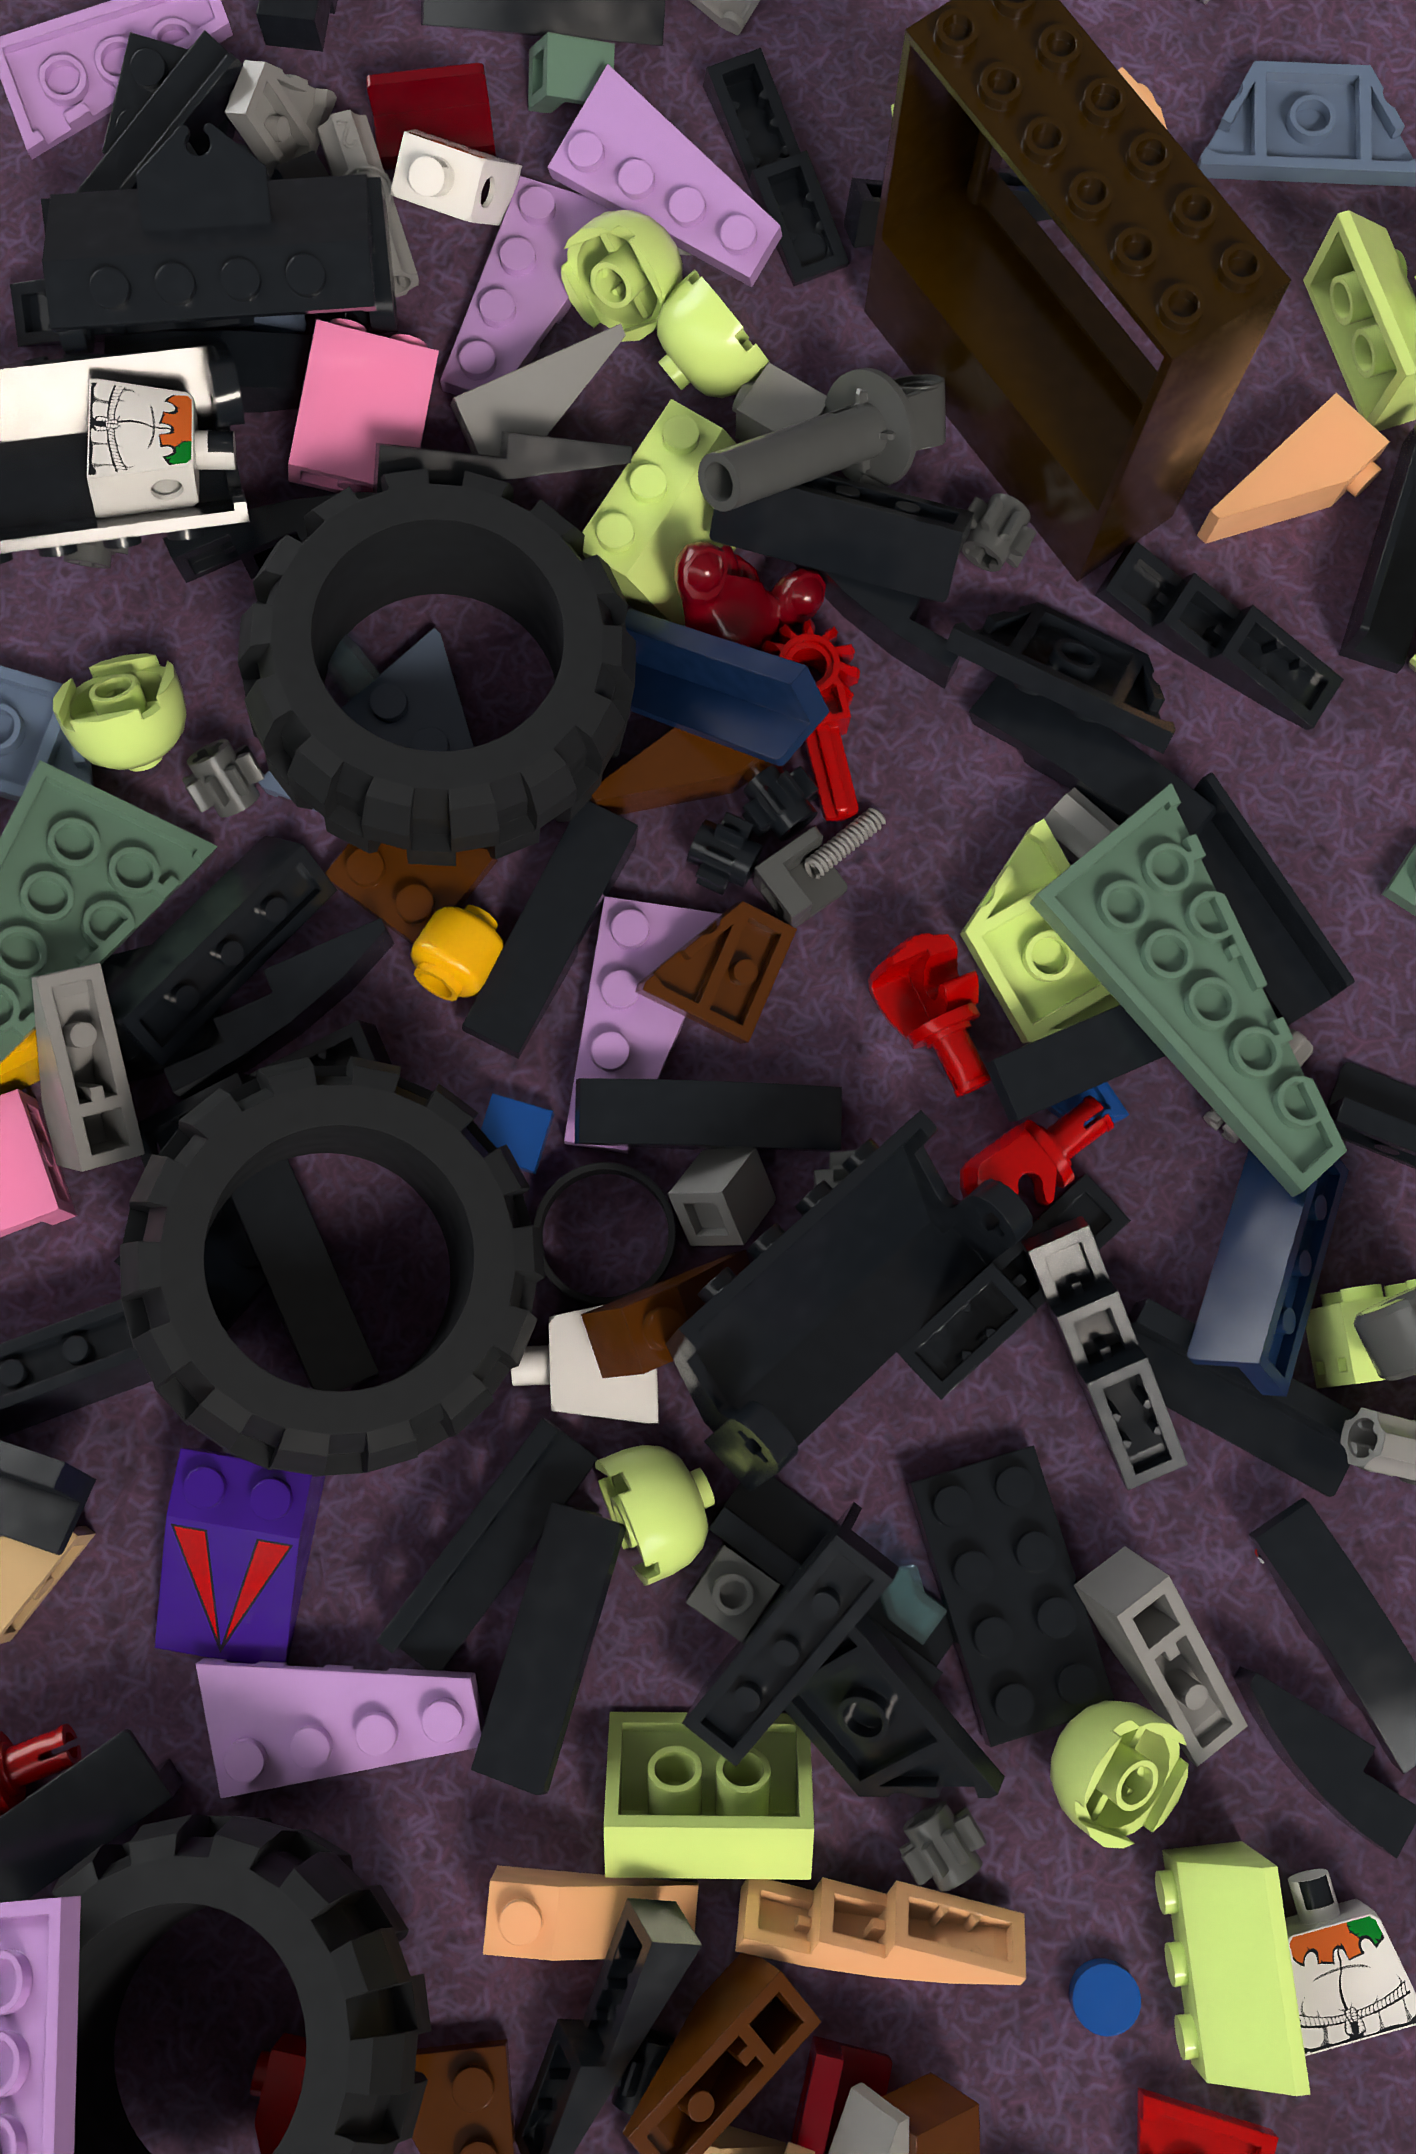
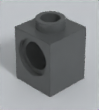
[686,1542,780,1642]

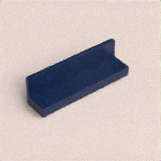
[625,609,830,766]
[1187,1149,1349,1397]

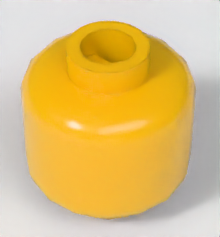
[410,905,504,1001]

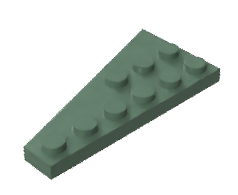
[0,760,218,1064]
[1030,783,1347,1197]

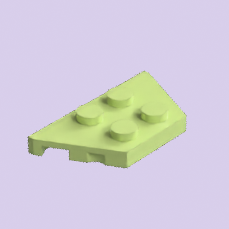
[960,819,1120,1043]

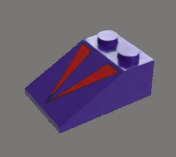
[155,1448,325,1666]

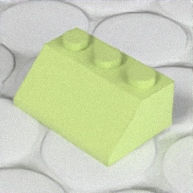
[1303,210,1416,431]
[582,399,736,626]
[604,1712,814,1880]
[1155,1841,1311,2096]

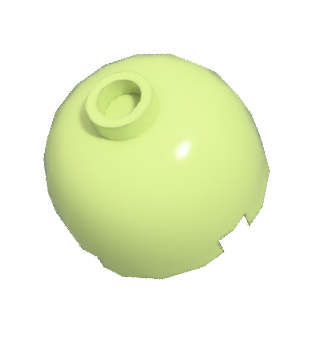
[561,210,683,342]
[657,269,769,398]
[53,653,186,772]
[595,1445,715,1586]
[1050,1701,1189,1848]

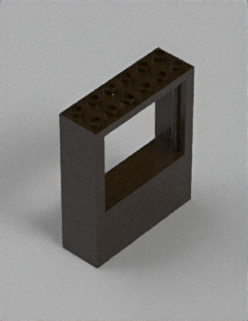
[864,0,1291,582]

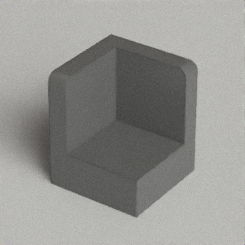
[753,826,848,928]

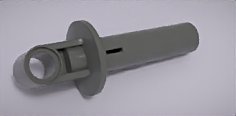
[698,368,946,512]

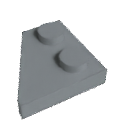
[225,60,337,177]

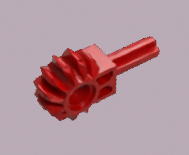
[761,619,860,822]

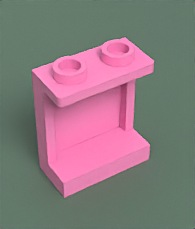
[288,318,439,493]
[0,1089,77,1237]

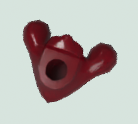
[674,541,826,651]

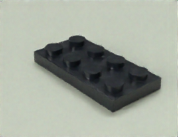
[906,1445,1115,1747]

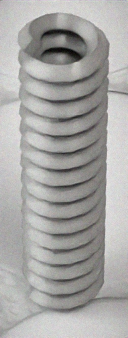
[805,808,886,880]

